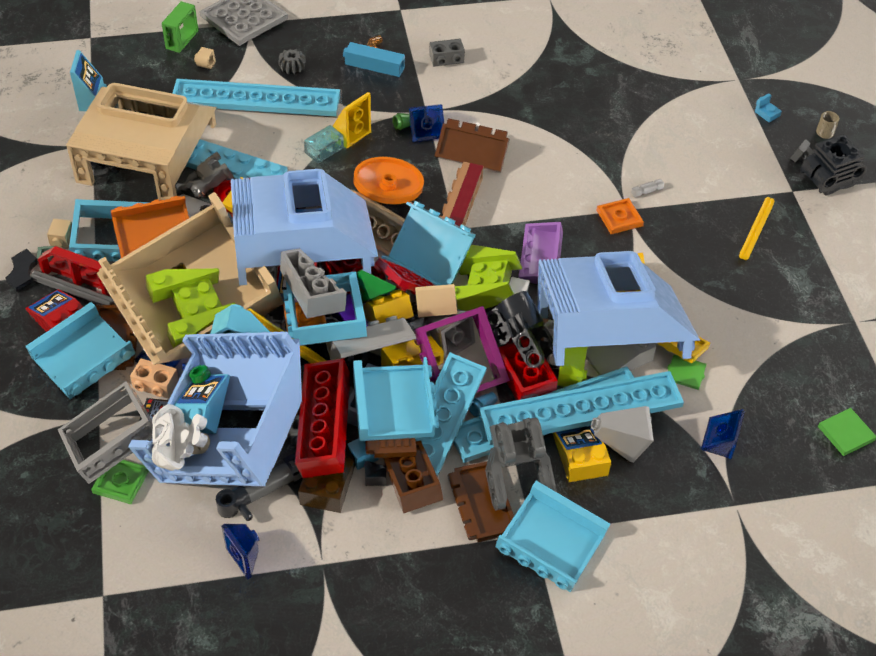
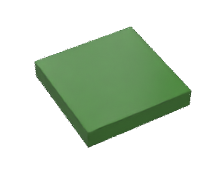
[818,408,876,456]
[91,460,149,504]

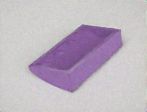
[519,222,563,284]

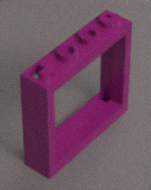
[414,306,510,393]

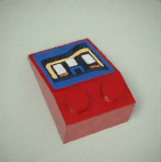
[26,289,83,332]

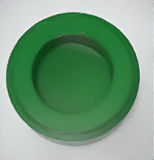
[189,365,211,383]

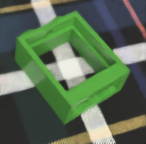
[162,1,199,53]

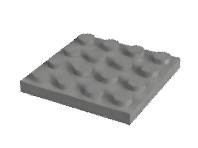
[199,0,288,46]

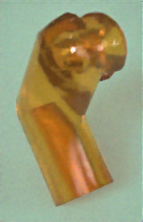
[367,35,383,48]

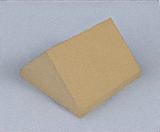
[415,284,457,317]

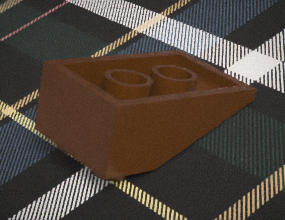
[383,440,443,514]

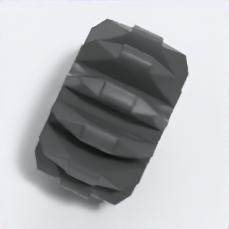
[278,49,306,74]

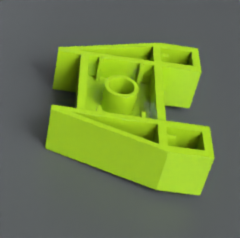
[455,245,522,311]
[146,268,235,348]
[557,347,587,387]

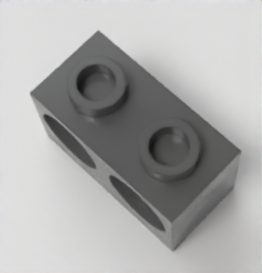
[429,38,465,67]

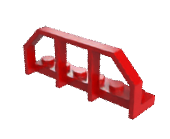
[38,246,110,296]

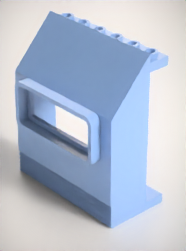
[231,169,378,285]
[537,251,700,366]
[128,331,302,486]

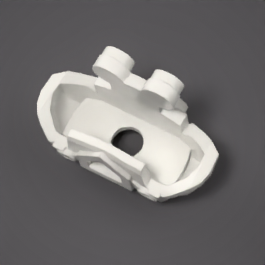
[152,404,208,471]

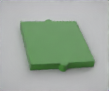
[667,354,706,390]

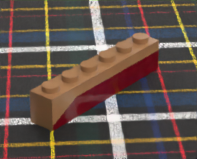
[440,162,484,226]

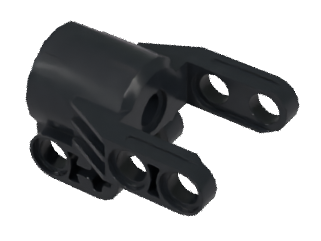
[486,291,560,368]

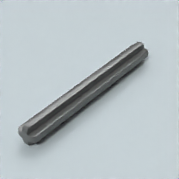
[31,270,115,305]

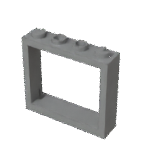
[58,381,153,484]

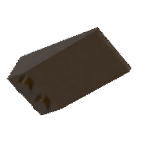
[298,440,355,513]

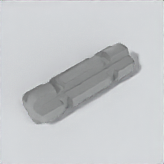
[631,179,664,197]

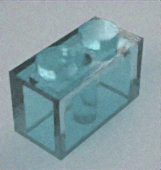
[304,125,344,163]

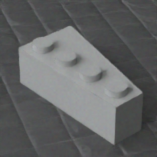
[280,248,347,318]

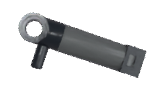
[215,452,303,521]

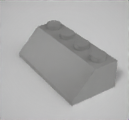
[326,316,416,360]

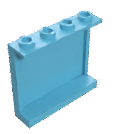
[353,357,439,441]
[495,481,610,592]

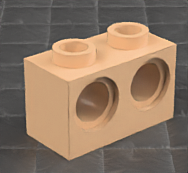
[130,358,179,399]

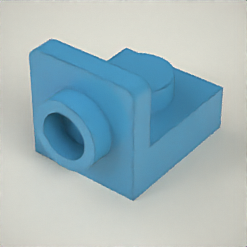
[755,94,782,122]

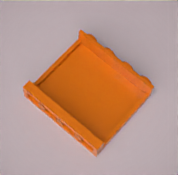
[111,196,189,258]

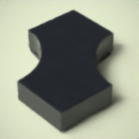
[5,248,38,292]

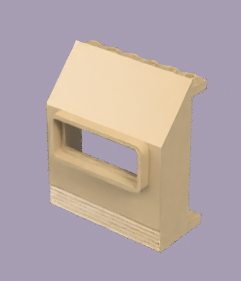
[66,83,217,200]
[97,192,284,365]

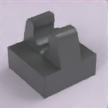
[790,139,814,162]

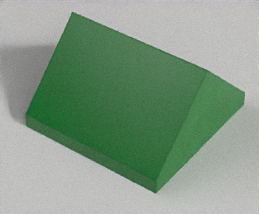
[356,270,396,304]

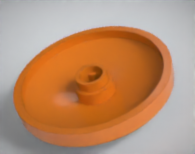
[353,157,424,204]

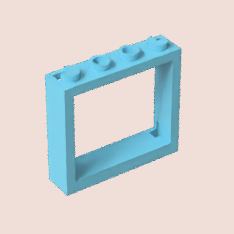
[69,199,148,262]
[283,272,367,345]

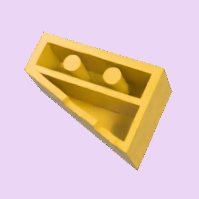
[381,336,444,367]

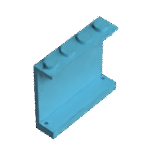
[381,201,476,286]
[26,302,136,399]

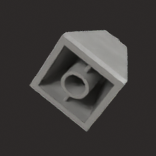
[424,310,475,361]
[591,406,654,463]

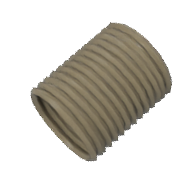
[816,111,840,139]

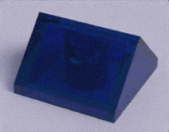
[701,409,745,459]

